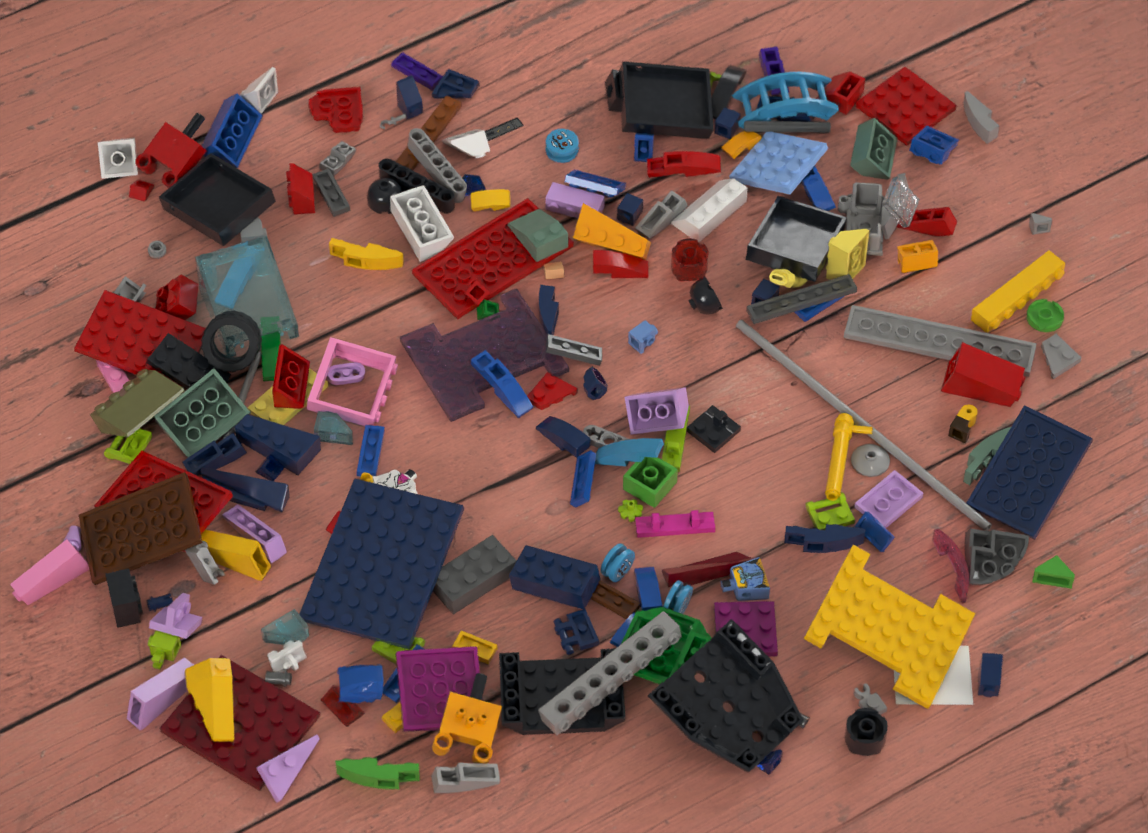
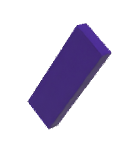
[391,52,443,91]

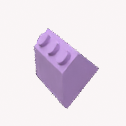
[625,387,689,435]

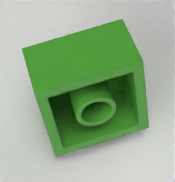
[623,457,678,508]

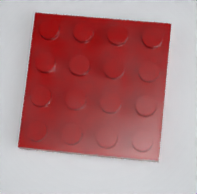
[856,66,957,146]

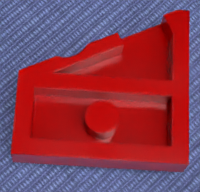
[527,372,578,410]

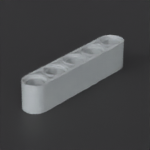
[407,128,467,203]

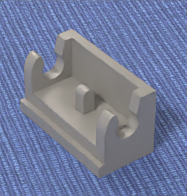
[185,540,225,585]

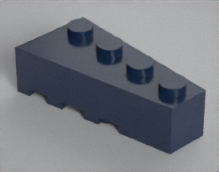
[235,414,321,475]

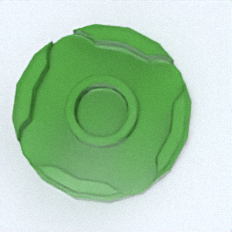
[1026,299,1064,332]

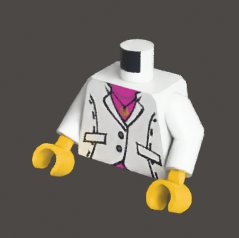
[359,469,418,494]

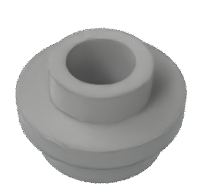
[148,241,166,258]

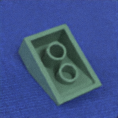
[508,209,568,262]

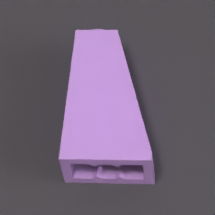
[127,658,194,731]

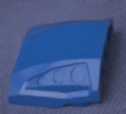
[337,664,384,703]

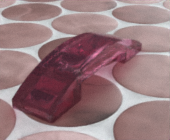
[932,529,969,604]

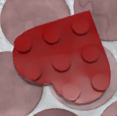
[308,87,363,133]

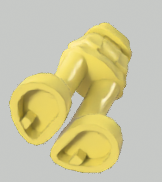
[769,269,807,288]

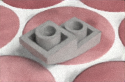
[319,141,356,176]

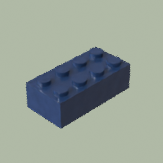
[509,545,600,610]

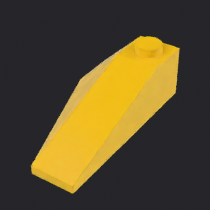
[185,658,234,741]

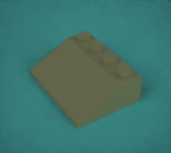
[90,369,185,437]

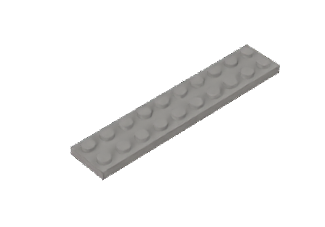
[844,305,1037,377]

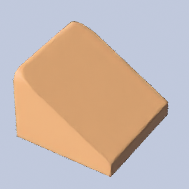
[543,262,564,279]

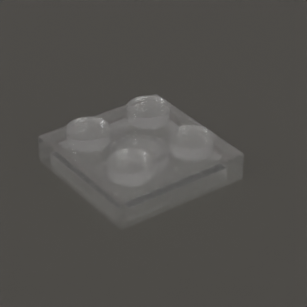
[882,176,919,228]

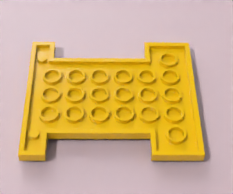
[803,545,976,709]

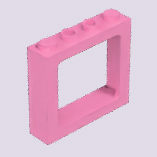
[307,337,398,426]

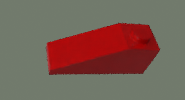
[897,207,957,237]

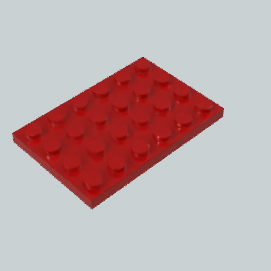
[74,290,206,387]
[94,451,233,553]

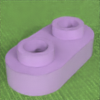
[327,362,365,385]

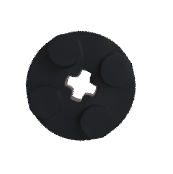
[845,708,888,756]

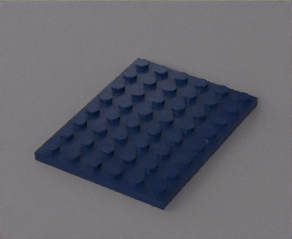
[298,478,465,649]

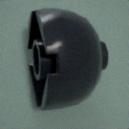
[367,178,402,214]
[688,276,723,315]

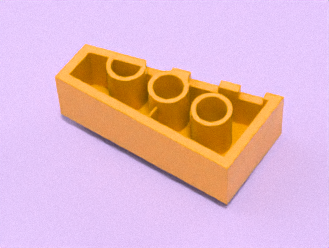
[573,203,651,260]

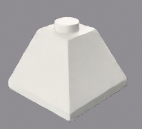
[240,67,278,114]
[442,129,490,158]
[98,138,138,178]

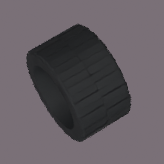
[201,310,262,372]

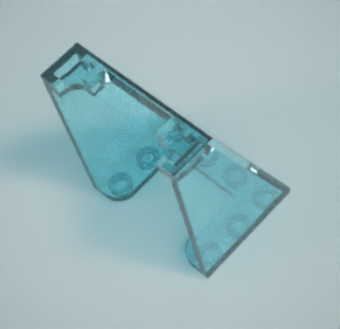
[195,236,299,357]

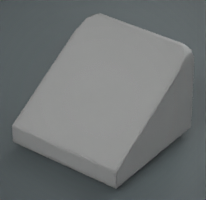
[1029,213,1052,234]

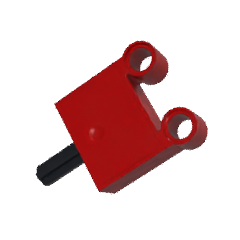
[135,113,206,188]

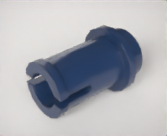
[146,593,173,612]

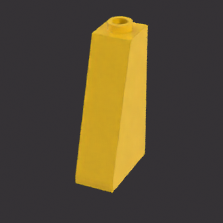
[201,529,271,581]

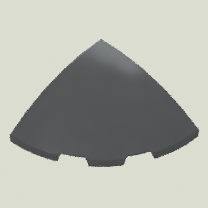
[965,528,1029,585]

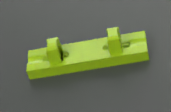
[662,406,690,472]

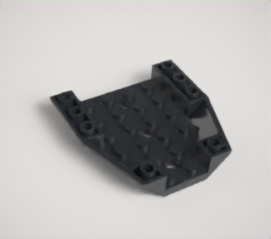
[648,619,804,773]

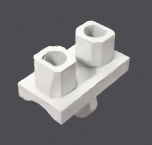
[267,640,307,672]

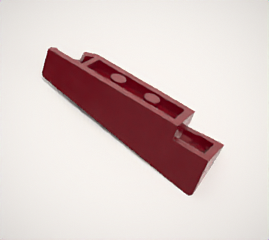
[662,552,757,587]

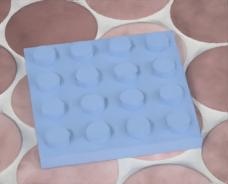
[729,132,828,195]

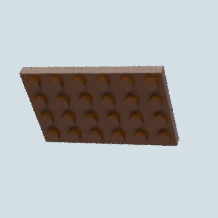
[78,472,203,585]

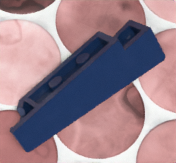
[201,467,290,512]

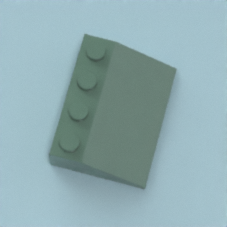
[154,369,251,458]

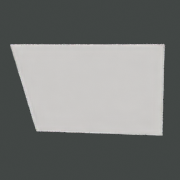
[894,646,973,705]

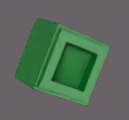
[476,299,500,320]

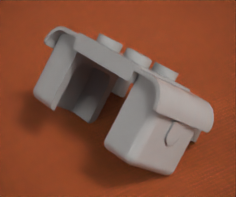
[838,182,884,256]

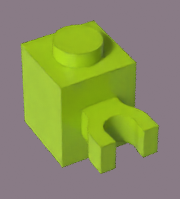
[148,630,181,669]

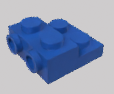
[909,126,959,165]

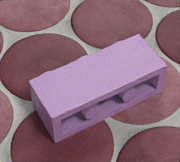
[545,182,604,218]

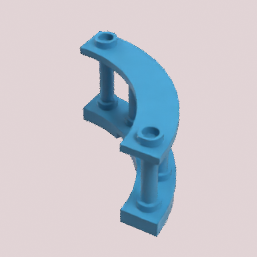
[732,72,839,129]

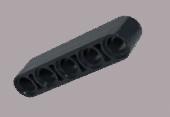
[378,159,455,213]

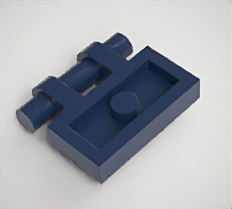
[553,609,599,655]

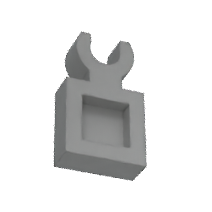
[854,683,887,715]

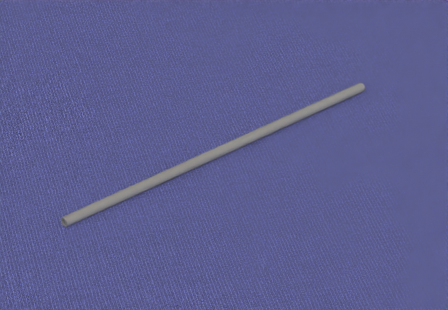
[736,320,992,531]

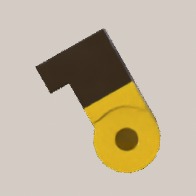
[948,404,978,444]

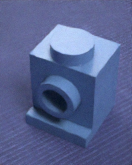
[628,320,658,354]

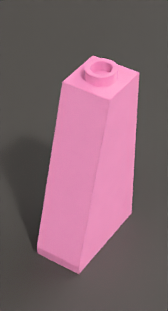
[10,539,89,605]

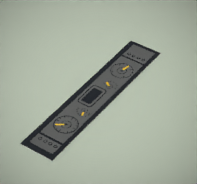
[485,117,524,141]

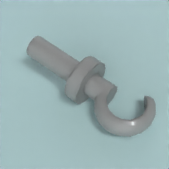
[380,114,406,129]

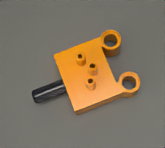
[432,673,502,764]

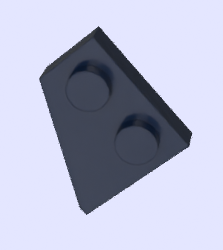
[432,69,480,98]

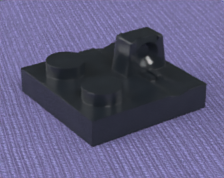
[686,405,741,453]

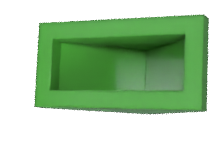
[1032,555,1075,589]

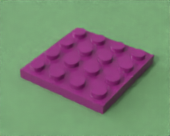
[396,646,483,732]

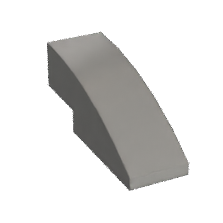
[963,91,999,144]
[635,190,688,239]
[431,763,500,793]

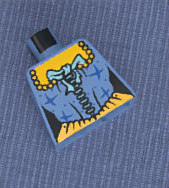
[721,557,770,601]

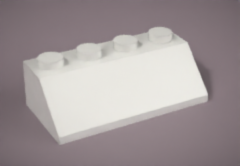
[671,178,748,243]
[390,185,454,262]

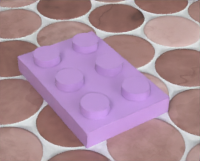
[854,470,923,528]

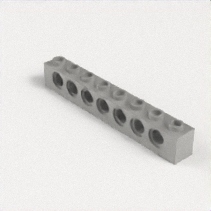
[539,611,682,735]

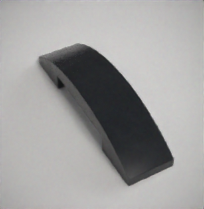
[711,65,747,119]

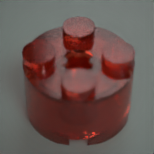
[671,238,709,282]

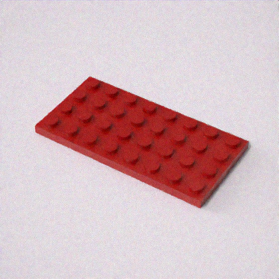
[412,198,574,320]

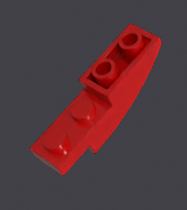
[647,151,721,178]

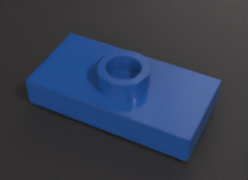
[854,511,895,552]

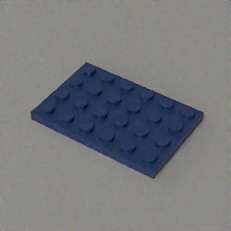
[966,405,1093,540]

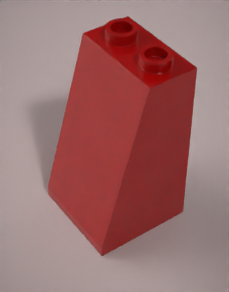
[941,342,1025,407]

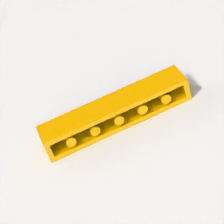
[971,250,1065,333]

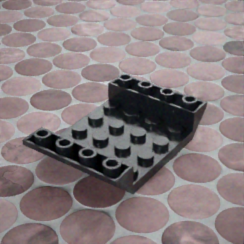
[499,648,626,735]

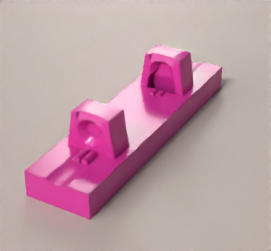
[635,510,715,538]

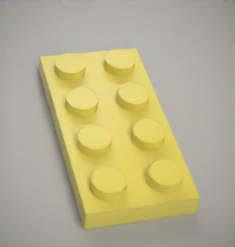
[248,368,329,425]

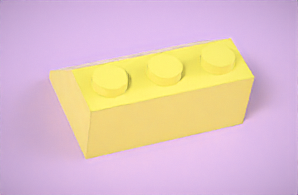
[826,229,869,280]

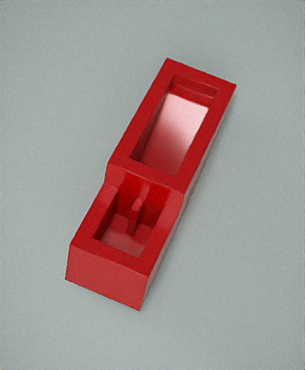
[593,250,649,278]

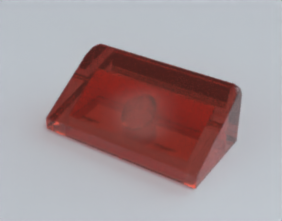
[321,685,365,727]

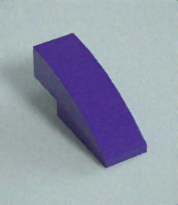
[759,47,789,96]

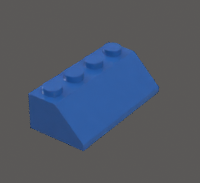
[202,93,263,168]

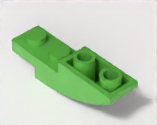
[335,757,420,789]

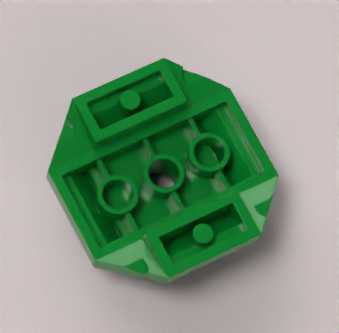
[621,607,712,684]

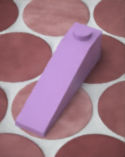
[222,504,287,563]

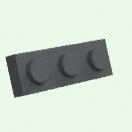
[312,169,350,217]
[546,334,602,366]

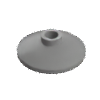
[851,444,890,477]

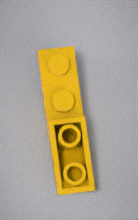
[329,238,404,270]

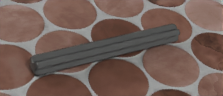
[743,121,831,133]

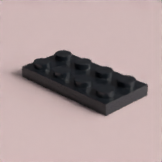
[146,333,232,389]

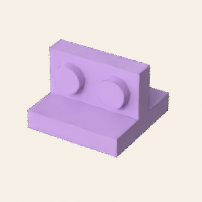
[149,593,202,639]

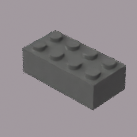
[433,535,517,615]

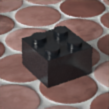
[105,569,143,628]

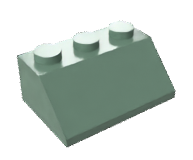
[850,118,897,180]

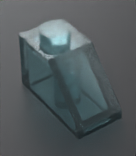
[314,411,353,445]
[261,609,309,645]

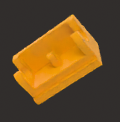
[897,240,938,273]

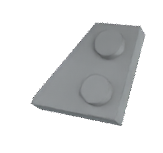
[1041,334,1081,379]

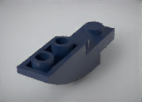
[784,524,866,553]

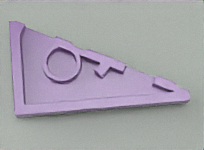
[257,735,320,803]

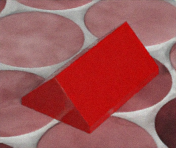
[272,344,310,409]

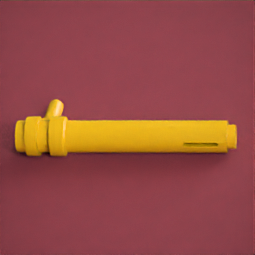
[825,413,873,501]

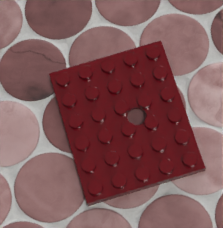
[160,655,320,791]

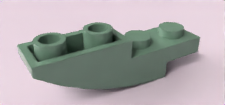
[963,427,1011,485]

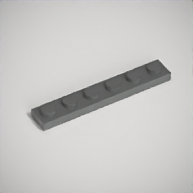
[746,274,857,324]

